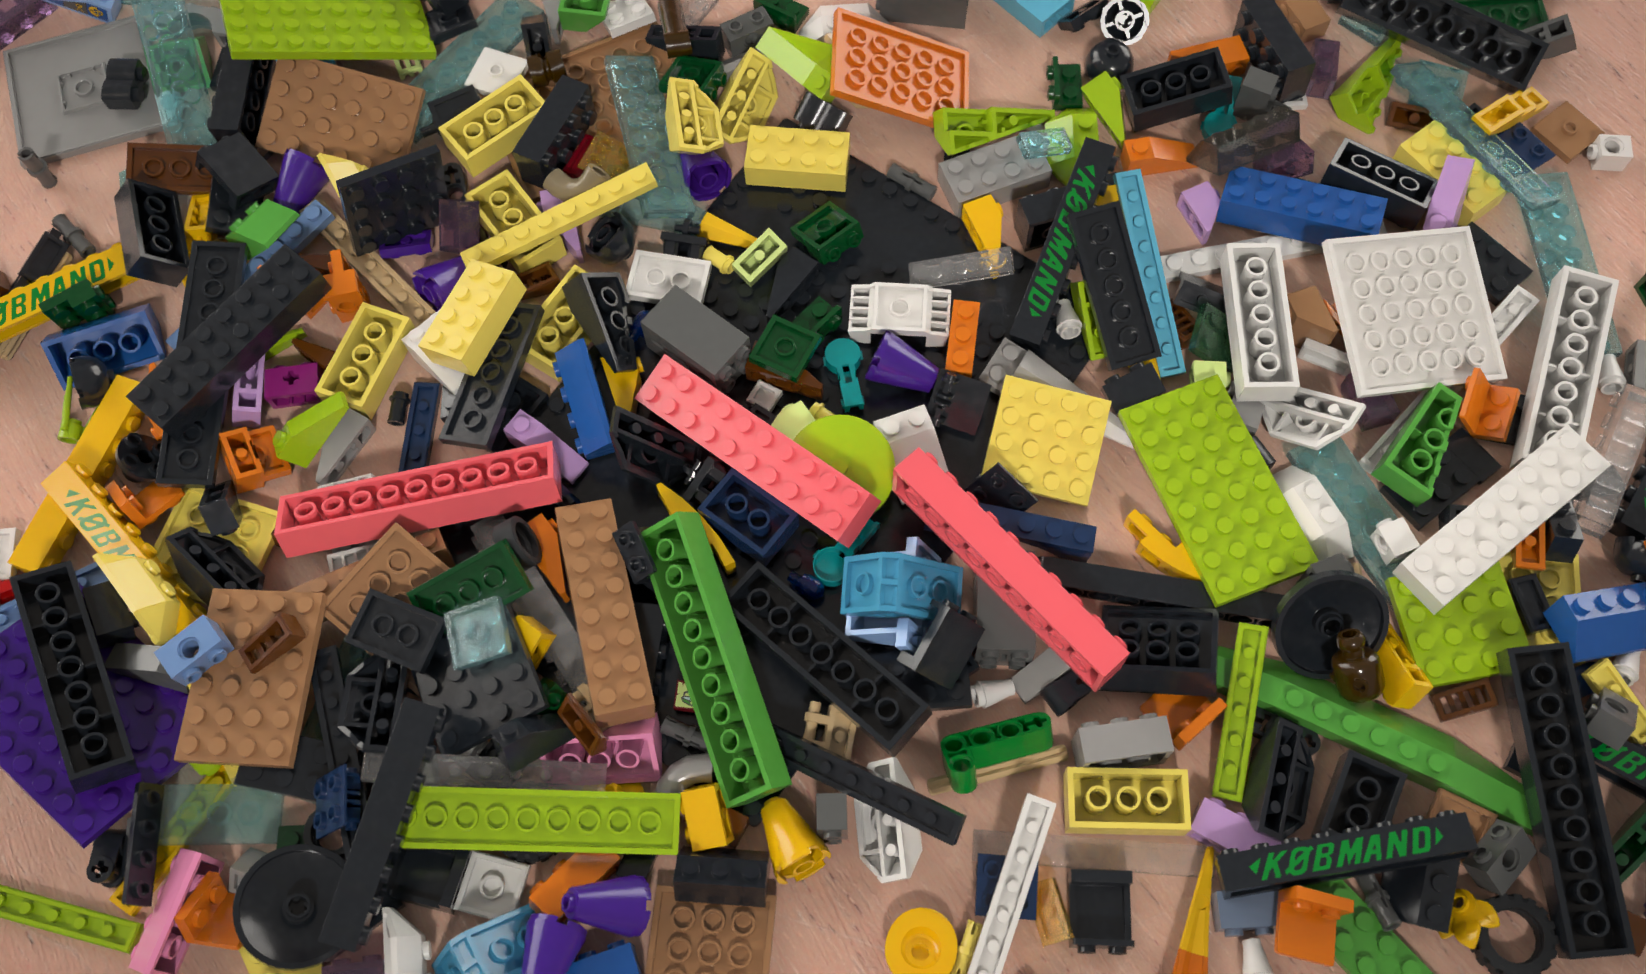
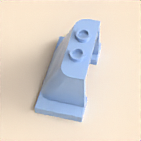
[845,536,941,656]

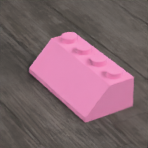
[540,712,662,788]
[129,848,225,974]

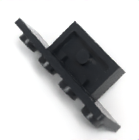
[121,782,165,907]

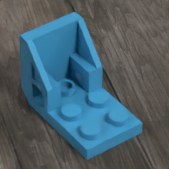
[840,552,963,621]
[432,904,536,974]

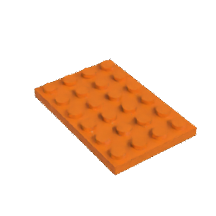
[830,7,969,128]

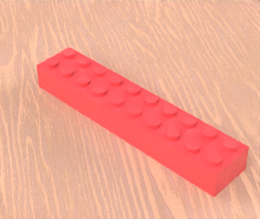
[634,354,881,548]
[274,441,562,558]
[892,447,1130,693]

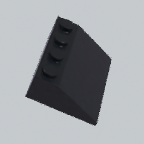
[1098,605,1219,697]

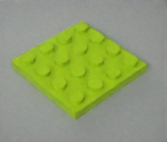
[1384,561,1529,687]

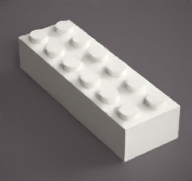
[1220,243,1300,402]

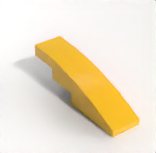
[1471,86,1550,136]
[182,194,218,287]
[656,482,737,576]

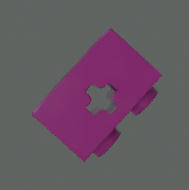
[264,362,324,409]

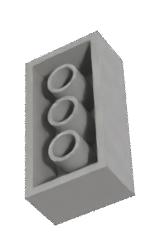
[937,131,1052,218]

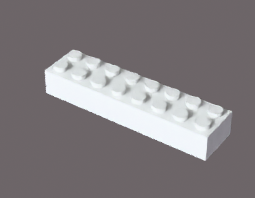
[1510,265,1619,469]
[1392,424,1611,615]

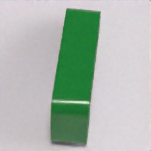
[940,712,1054,794]

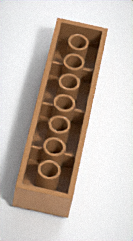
[555,498,655,728]

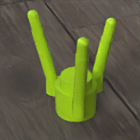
[57,376,98,444]

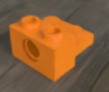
[323,249,371,323]
[219,425,291,494]

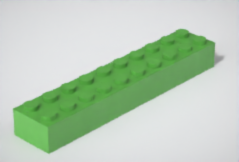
[641,511,792,808]

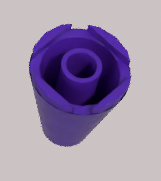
[273,148,330,214]
[676,150,732,201]
[412,256,466,312]
[865,330,939,393]
[561,875,651,938]
[521,913,587,974]

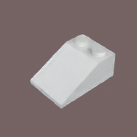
[401,310,465,395]
[873,405,948,505]

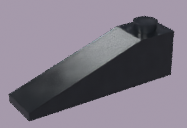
[562,272,637,373]

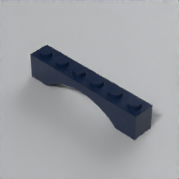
[923,503,1097,563]

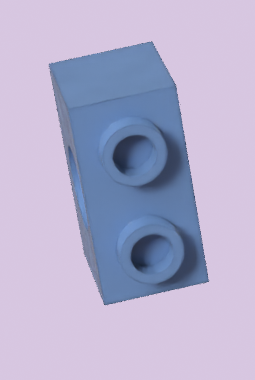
[154,614,235,686]

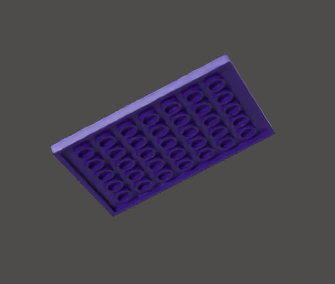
[0,583,189,849]

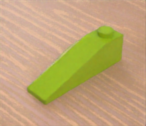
[756,27,835,103]

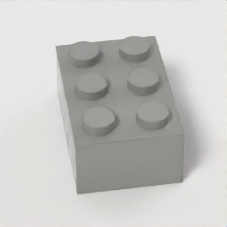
[1071,713,1174,768]

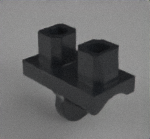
[660,218,711,260]
[682,456,729,504]

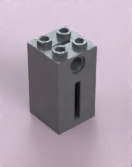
[876,0,969,29]
[640,285,751,394]
[973,551,1036,670]

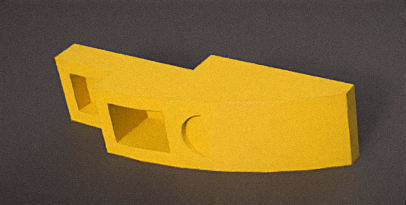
[1123,509,1202,582]

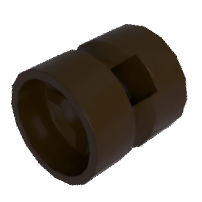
[526,49,567,88]

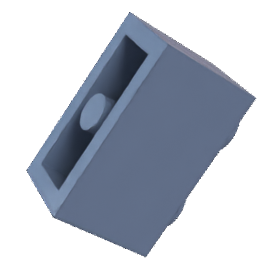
[1210,891,1278,937]

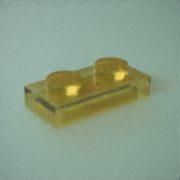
[1035,877,1074,947]

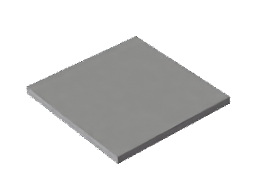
[3,13,169,170]

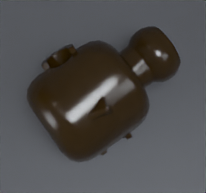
[1329,628,1385,703]

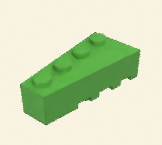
[1371,382,1462,507]

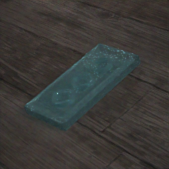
[158,784,284,846]

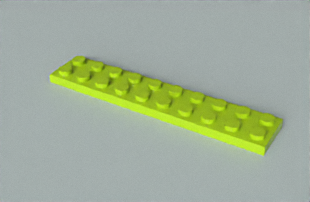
[401,786,681,855]

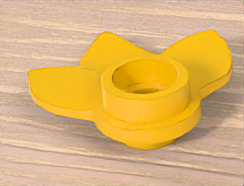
[1438,889,1500,949]

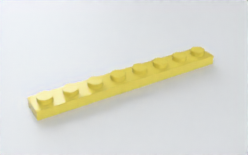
[460,162,658,267]

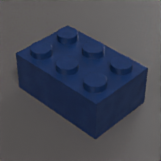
[697,468,799,567]

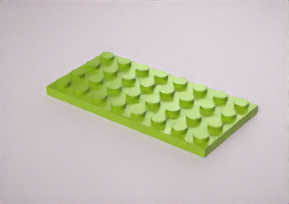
[219,0,437,60]
[1118,374,1319,608]

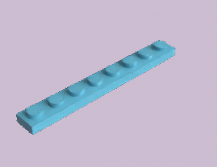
[1113,169,1186,378]

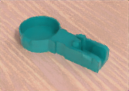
[1200,75,1243,146]
[823,338,865,412]
[813,519,880,587]

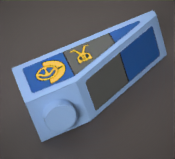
[43,0,122,23]

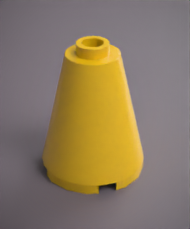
[761,797,831,884]

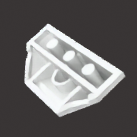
[798,3,891,42]
[1260,387,1366,450]
[1273,465,1354,561]
[854,757,922,883]
[382,907,432,974]

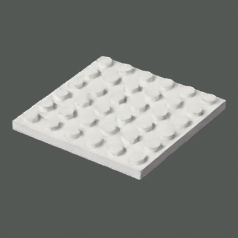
[1321,226,1508,398]

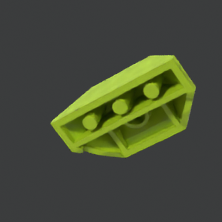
[1044,108,1099,186]

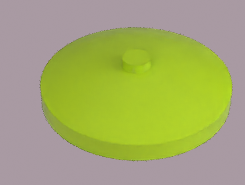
[793,415,895,515]

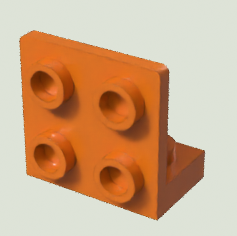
[1457,367,1521,443]
[105,480,186,530]
[1139,694,1228,751]
[174,871,242,950]
[1274,885,1354,967]

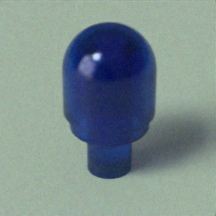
[629,310,650,343]
[787,570,825,601]

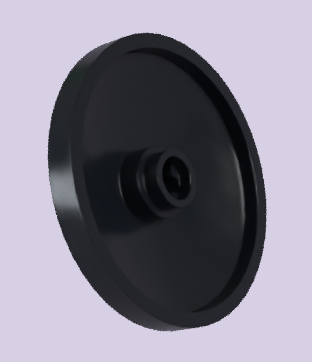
[1271,570,1389,679]
[233,844,346,971]

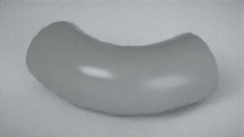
[655,753,715,793]

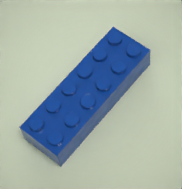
[1216,165,1388,246]

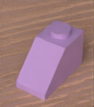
[1177,181,1220,245]

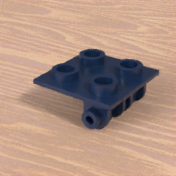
[1481,122,1556,183]
[313,764,361,839]
[975,853,1039,920]

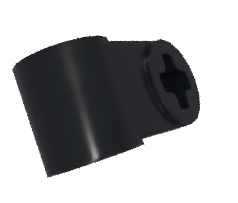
[1040,670,1092,717]
[86,829,126,888]

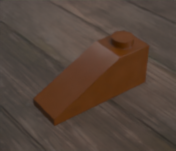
[745,340,823,401]

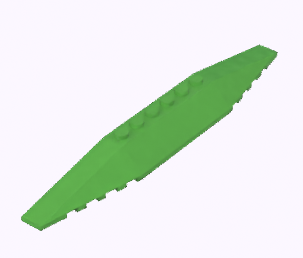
[1217,646,1533,836]

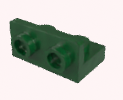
[753,0,809,34]
[1046,56,1083,111]
[792,296,842,346]

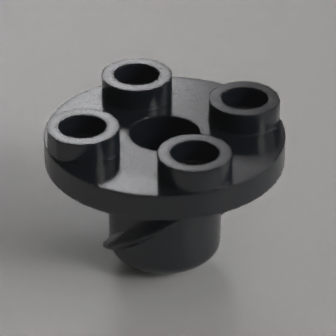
[115,432,162,483]

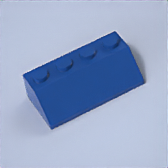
[40,303,167,391]
[552,338,615,460]
[1543,582,1646,663]

